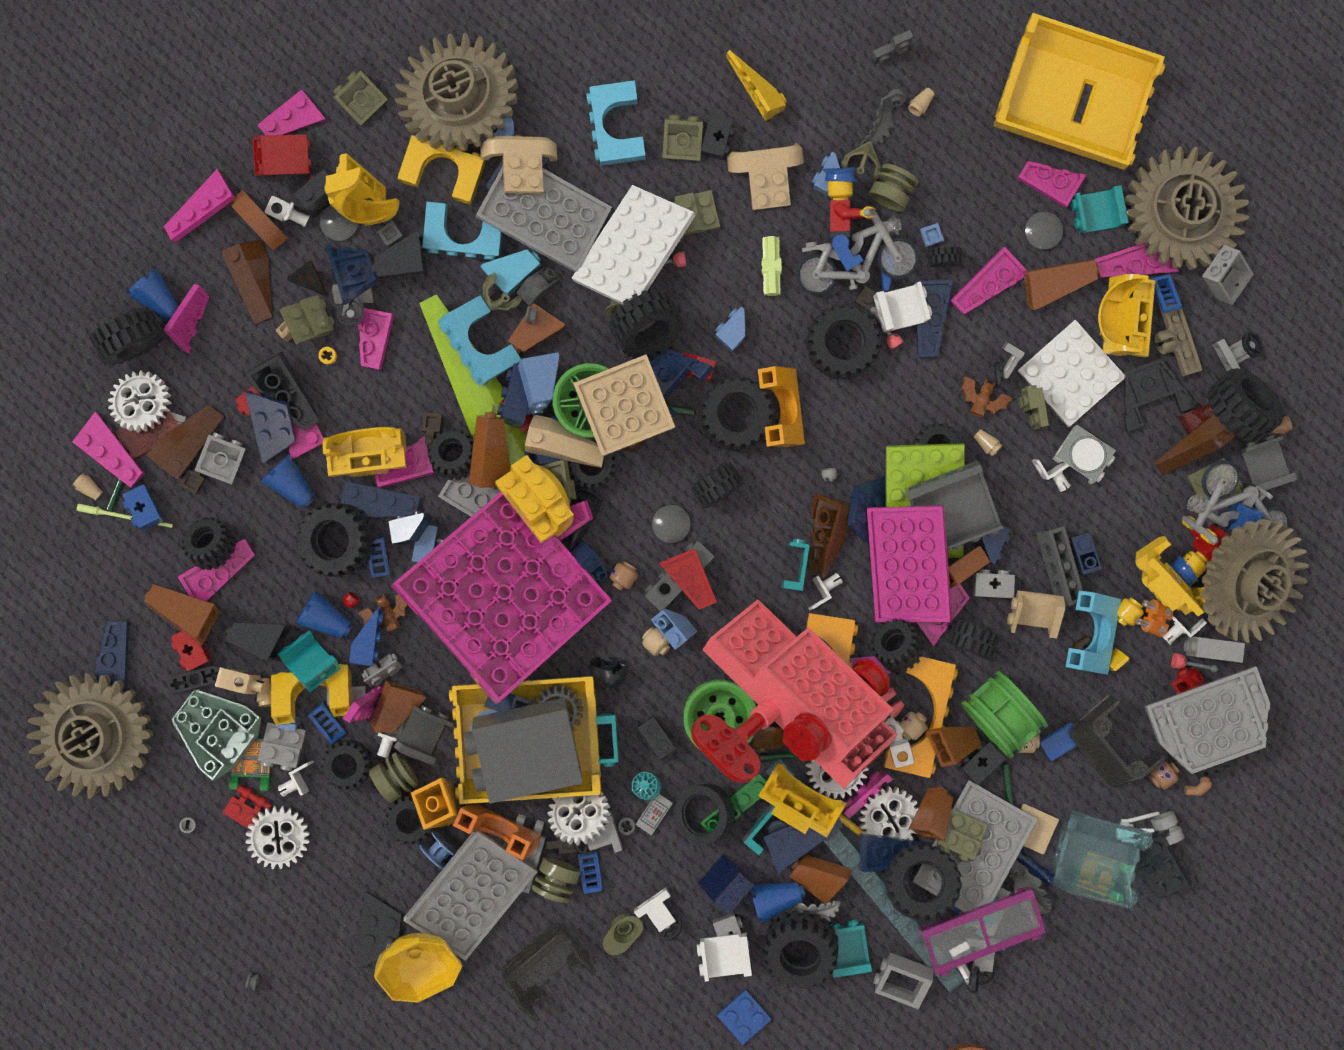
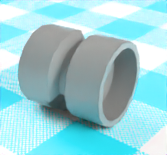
[1150,811,1185,845]

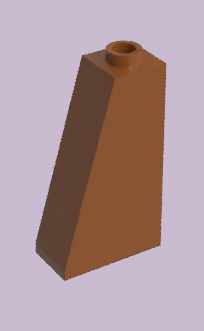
[1023,259,1099,310]
[469,412,510,488]
[144,584,220,646]

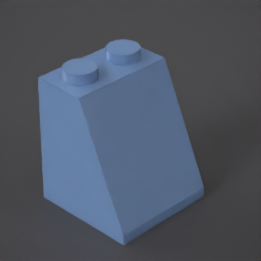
[518,352,559,416]

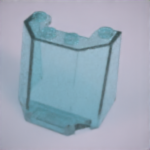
[1052,810,1153,910]

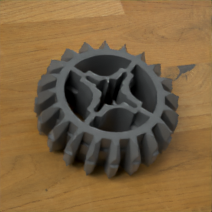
[532,684,584,731]

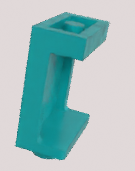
[829,920,872,978]

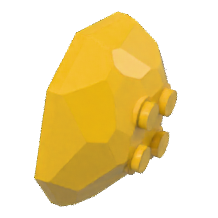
[374,933,462,1003]

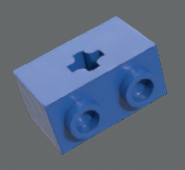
[122,484,164,531]

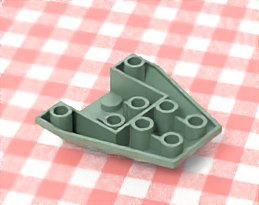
[172,689,261,781]

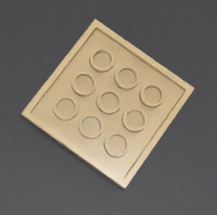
[573,355,675,457]

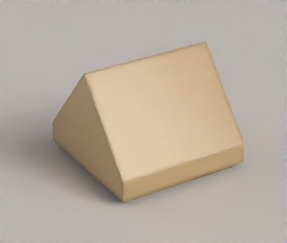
[276,321,292,342]

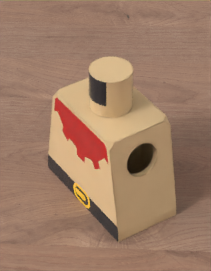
[215,667,267,694]

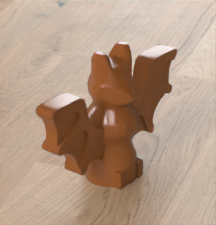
[960,376,1012,418]
[358,592,408,632]

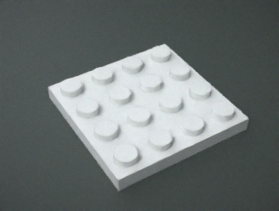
[1017,320,1124,427]

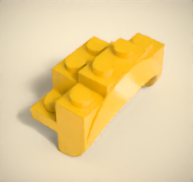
[325,153,400,226]
[1098,274,1155,357]
[323,427,407,477]
[495,455,574,544]
[1135,536,1206,616]
[758,762,847,838]

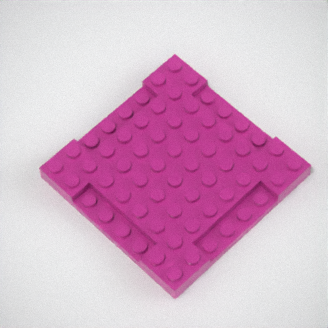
[391,492,612,704]

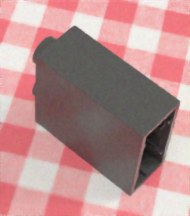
[464,698,583,804]

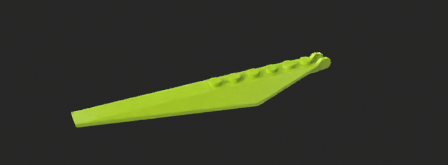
[419,294,528,482]

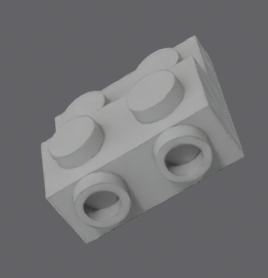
[195,433,246,484]
[258,723,306,771]

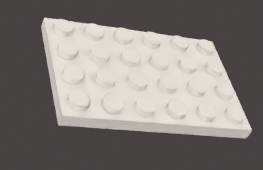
[572,185,696,305]

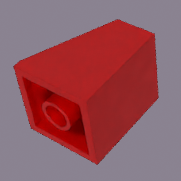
[252,135,311,176]

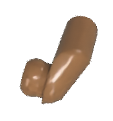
[1184,776,1212,796]

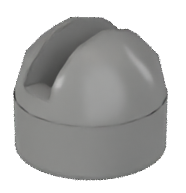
[821,468,837,482]
[179,817,195,833]

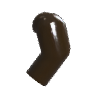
[1072,635,1091,650]

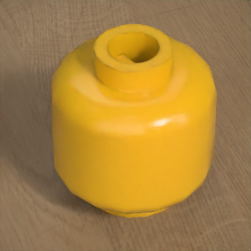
[1117,597,1144,626]

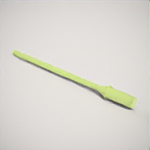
[77,504,173,528]

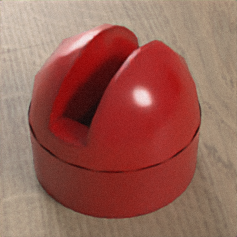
[343,591,361,608]

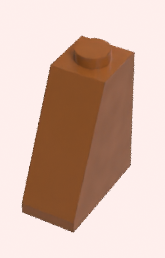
[508,303,566,354]
[948,546,990,588]
[370,681,426,734]
[926,727,981,767]
[909,786,953,841]
[789,854,852,904]

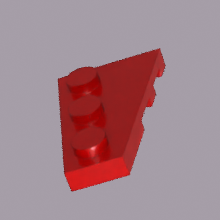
[659,548,717,609]

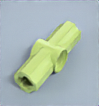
[761,236,782,296]

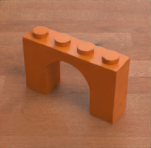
[453,803,542,860]

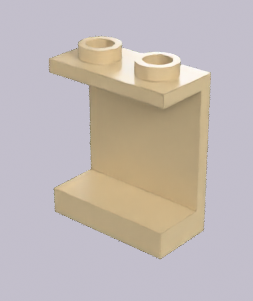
[1007,590,1065,638]

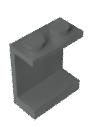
[1241,435,1297,490]
[394,705,453,765]

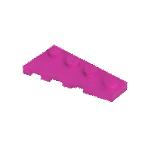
[164,169,236,243]
[1094,243,1179,278]
[950,247,1026,314]
[343,684,384,723]

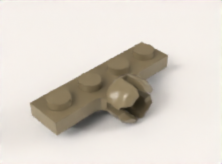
[1154,302,1203,377]

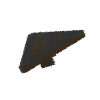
[287,260,327,296]

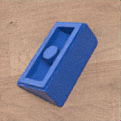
[1040,722,1083,761]

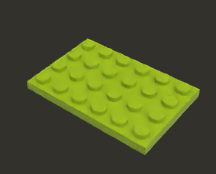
[886,443,964,558]

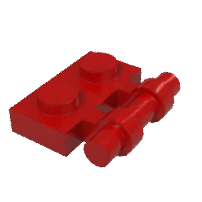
[222,785,272,831]

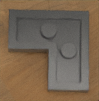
[871,30,913,63]

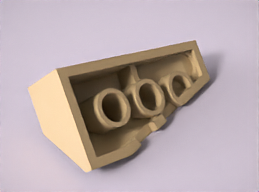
[525,415,604,468]

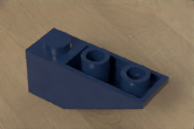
[497,363,528,428]

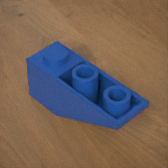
[349,606,384,666]

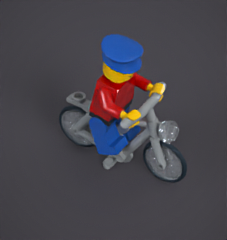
[797,167,919,295]
[1169,460,1289,588]

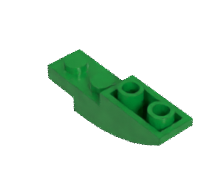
[700,772,767,832]

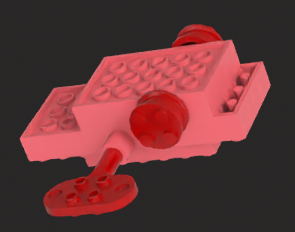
[691,599,898,789]

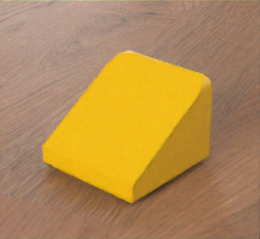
[1109,648,1129,671]

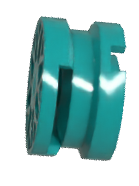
[632,772,661,801]

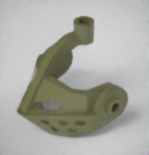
[840,141,881,182]
[482,272,522,310]

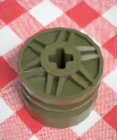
[868,164,919,212]
[369,752,419,804]
[532,857,581,903]

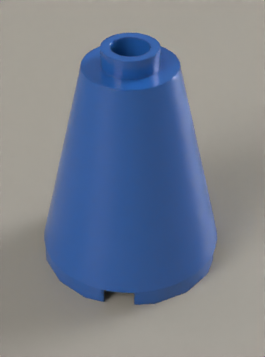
[127,268,179,322]
[261,455,314,507]
[295,590,352,638]
[750,882,806,923]

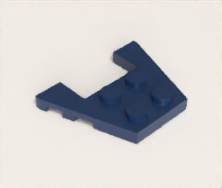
[650,348,714,417]

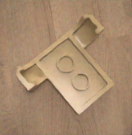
[480,136,557,194]
[727,143,804,210]

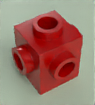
[1171,667,1205,694]

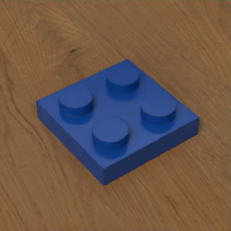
[717,989,771,1045]

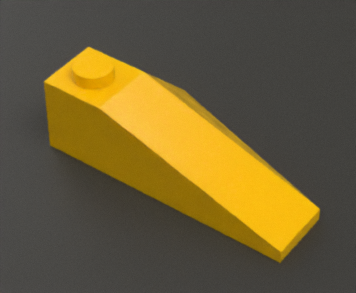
[726,50,787,121]

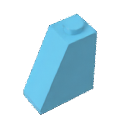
[480,250,541,295]

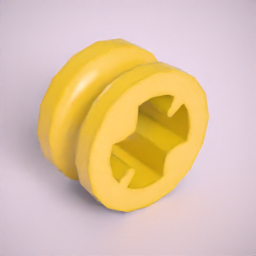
[319,347,337,365]

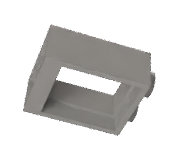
[1202,245,1254,305]
[1184,637,1245,663]
[873,952,934,1009]

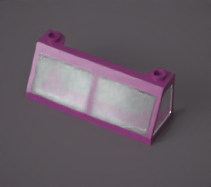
[917,886,1046,976]

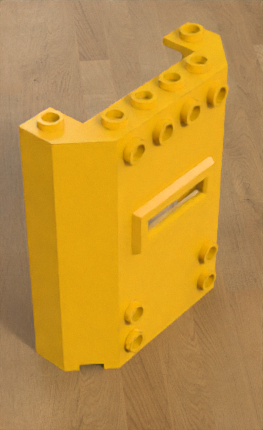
[993,13,1165,170]
[449,676,601,804]

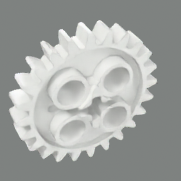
[108,370,171,433]
[805,760,868,799]
[858,786,918,840]
[547,791,611,846]
[246,806,310,869]

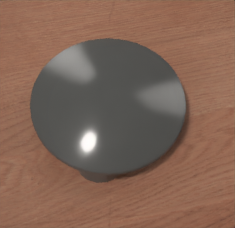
[320,205,359,241]
[1025,212,1063,250]
[652,505,690,543]

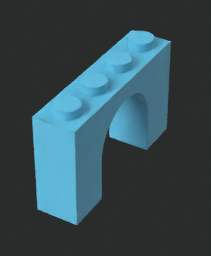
[586,80,646,166]
[422,202,503,260]
[438,296,521,387]
[1066,590,1121,675]

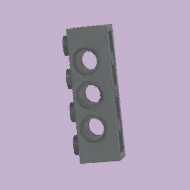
[1036,526,1083,606]
[645,541,714,612]

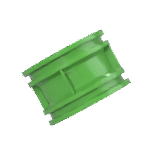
[553,363,608,441]
[961,671,1048,759]
[684,680,756,749]

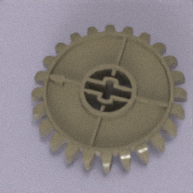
[395,33,518,152]
[1124,146,1249,270]
[1201,519,1309,643]
[27,672,153,799]

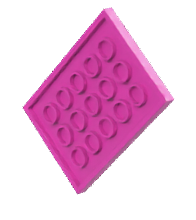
[867,505,952,622]

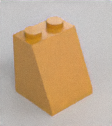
[411,778,461,830]

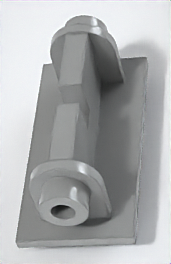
[362,653,403,687]

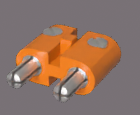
[1136,599,1173,637]

